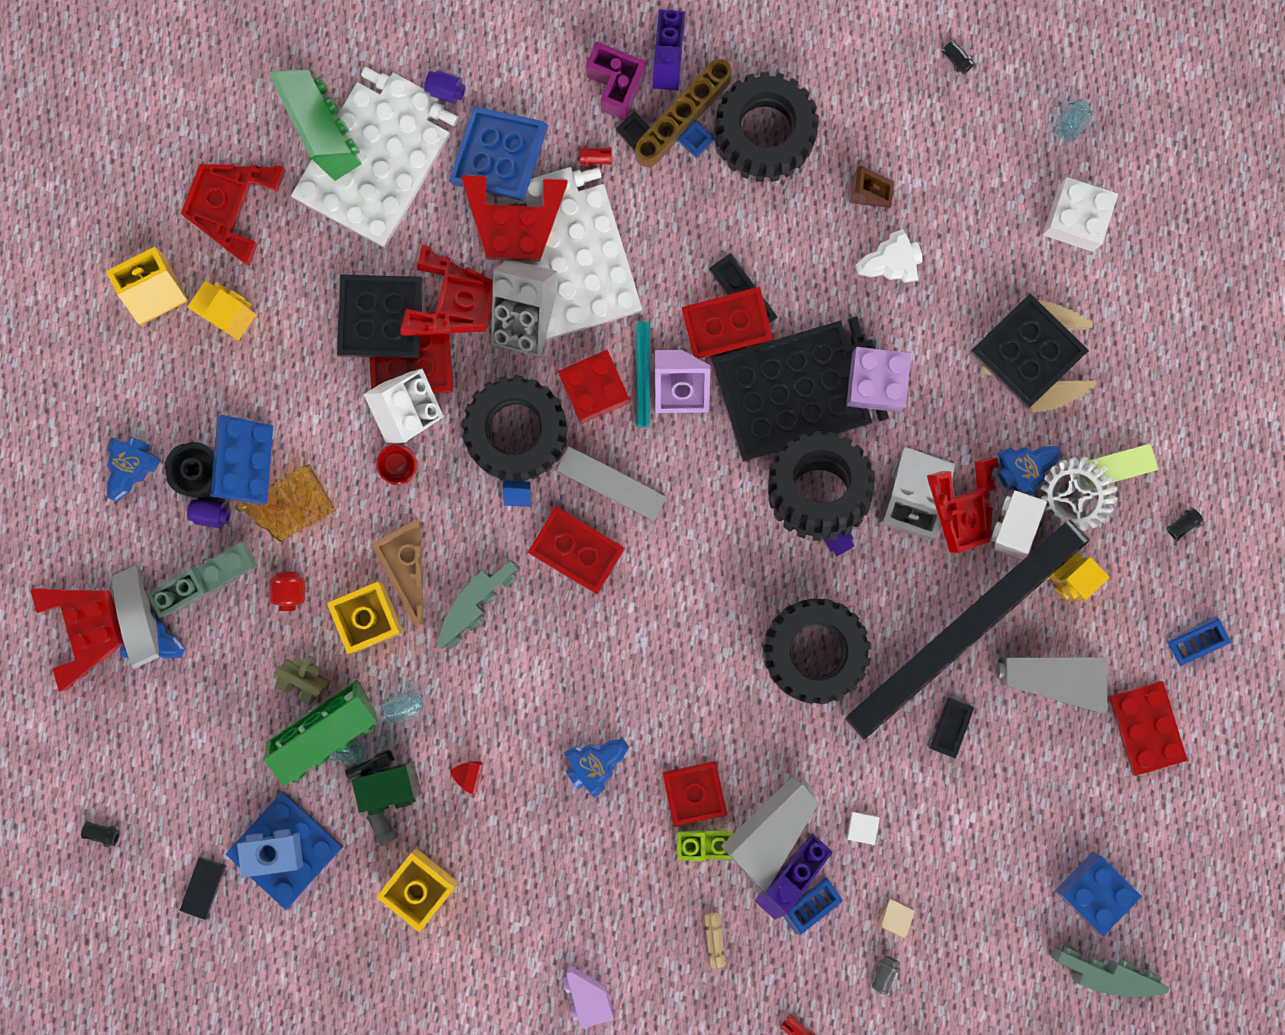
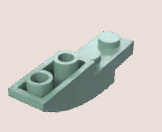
[147,542,258,618]
[437,560,519,649]
[1051,946,1169,997]

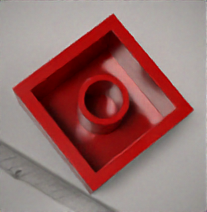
[558,350,630,424]

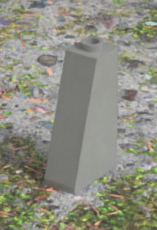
[997,657,1108,713]
[721,777,819,892]

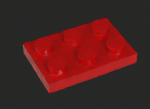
[681,287,773,359]
[527,506,625,595]
[1109,681,1188,776]

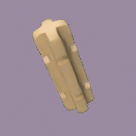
[704,912,726,969]

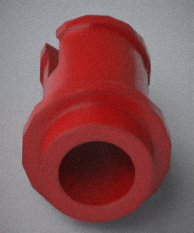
[579,145,612,167]
[780,1014,814,1035]

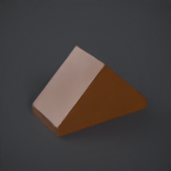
[850,166,894,208]

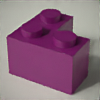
[586,41,646,120]

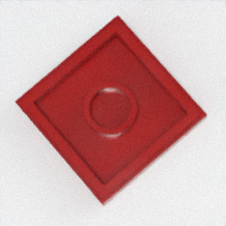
[662,761,728,827]

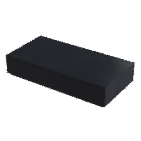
[929,697,975,759]
[179,857,226,920]

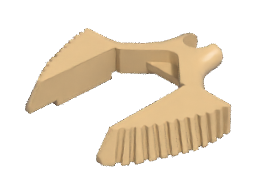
[981,300,1096,413]

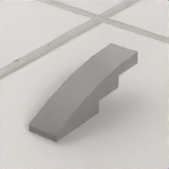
[556,446,666,521]
[112,565,159,669]

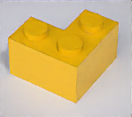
[187,280,256,341]
[1047,552,1110,601]

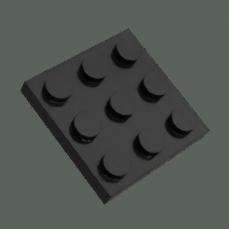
[337,274,423,359]
[970,293,1089,409]

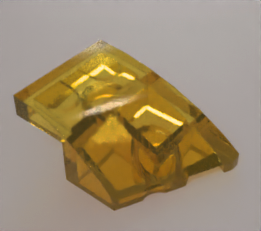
[235,464,336,542]

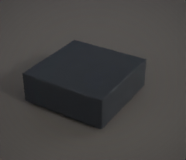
[616,112,650,150]

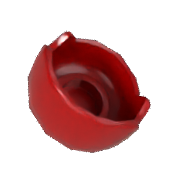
[376,444,418,485]

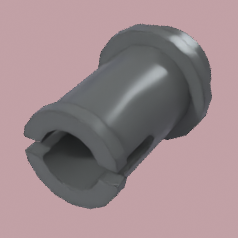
[366,812,396,846]
[871,956,901,995]

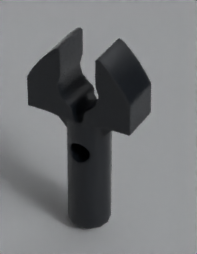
[345,750,395,779]

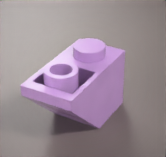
[563,967,614,1029]

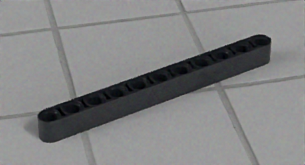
[845,519,1090,740]

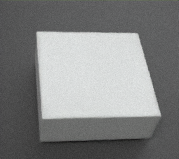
[846,811,880,845]

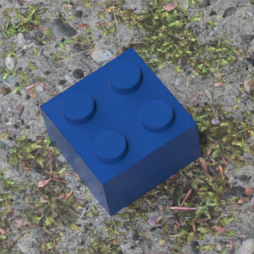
[1055,852,1142,937]

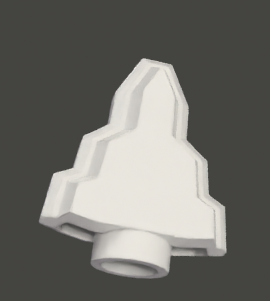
[855,229,922,283]

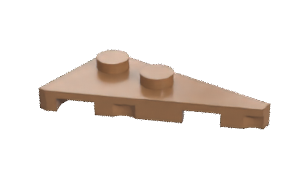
[371,519,424,628]

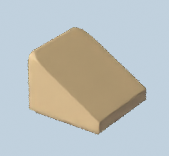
[878,898,915,939]

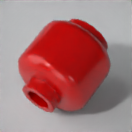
[269,571,305,611]

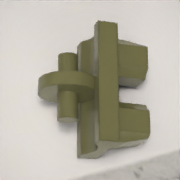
[274,656,330,705]

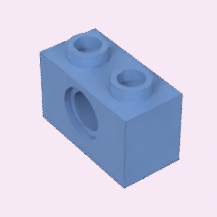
[237,829,303,878]

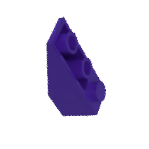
[652,9,685,91]
[754,833,833,920]

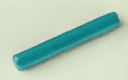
[635,321,650,428]

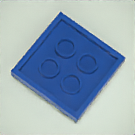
[449,106,548,201]
[225,791,344,910]

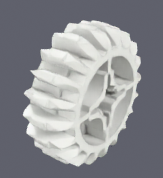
[1041,457,1117,531]

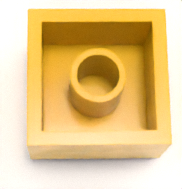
[327,582,404,654]
[376,848,459,933]

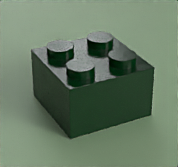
[351,761,422,816]

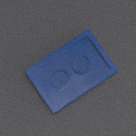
[211,415,273,505]

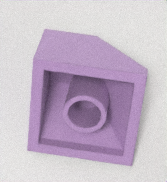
[655,350,710,413]

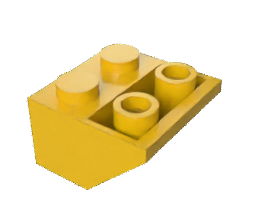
[106,247,188,326]

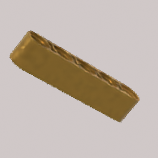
[636,58,732,167]

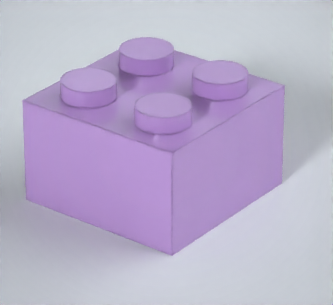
[846,347,911,412]

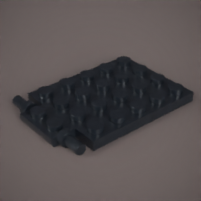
[711,316,890,462]

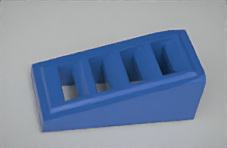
[1167,616,1232,666]
[783,878,843,935]

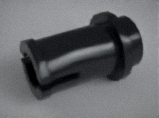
[941,39,975,75]
[1166,508,1204,541]
[81,821,120,847]

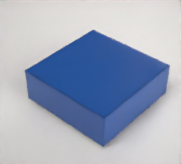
[677,120,715,159]
[503,481,531,507]

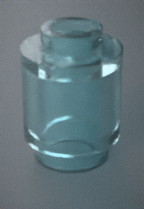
[1056,100,1093,142]
[381,690,424,724]

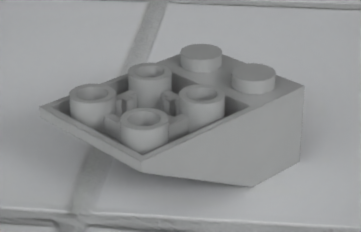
[491,260,557,357]
[878,447,955,541]

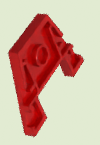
[180,164,286,266]
[462,175,568,261]
[401,245,493,336]
[927,458,998,553]
[30,588,124,692]

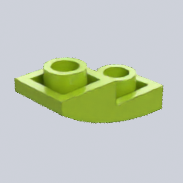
[677,830,734,861]

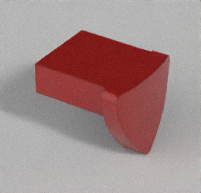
[450,761,483,794]

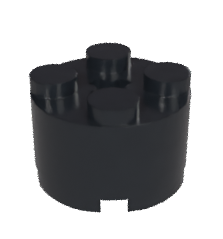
[164,442,214,499]

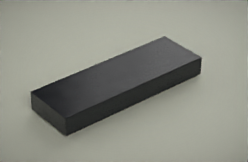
[709,253,778,323]

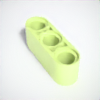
[1081,444,1159,486]

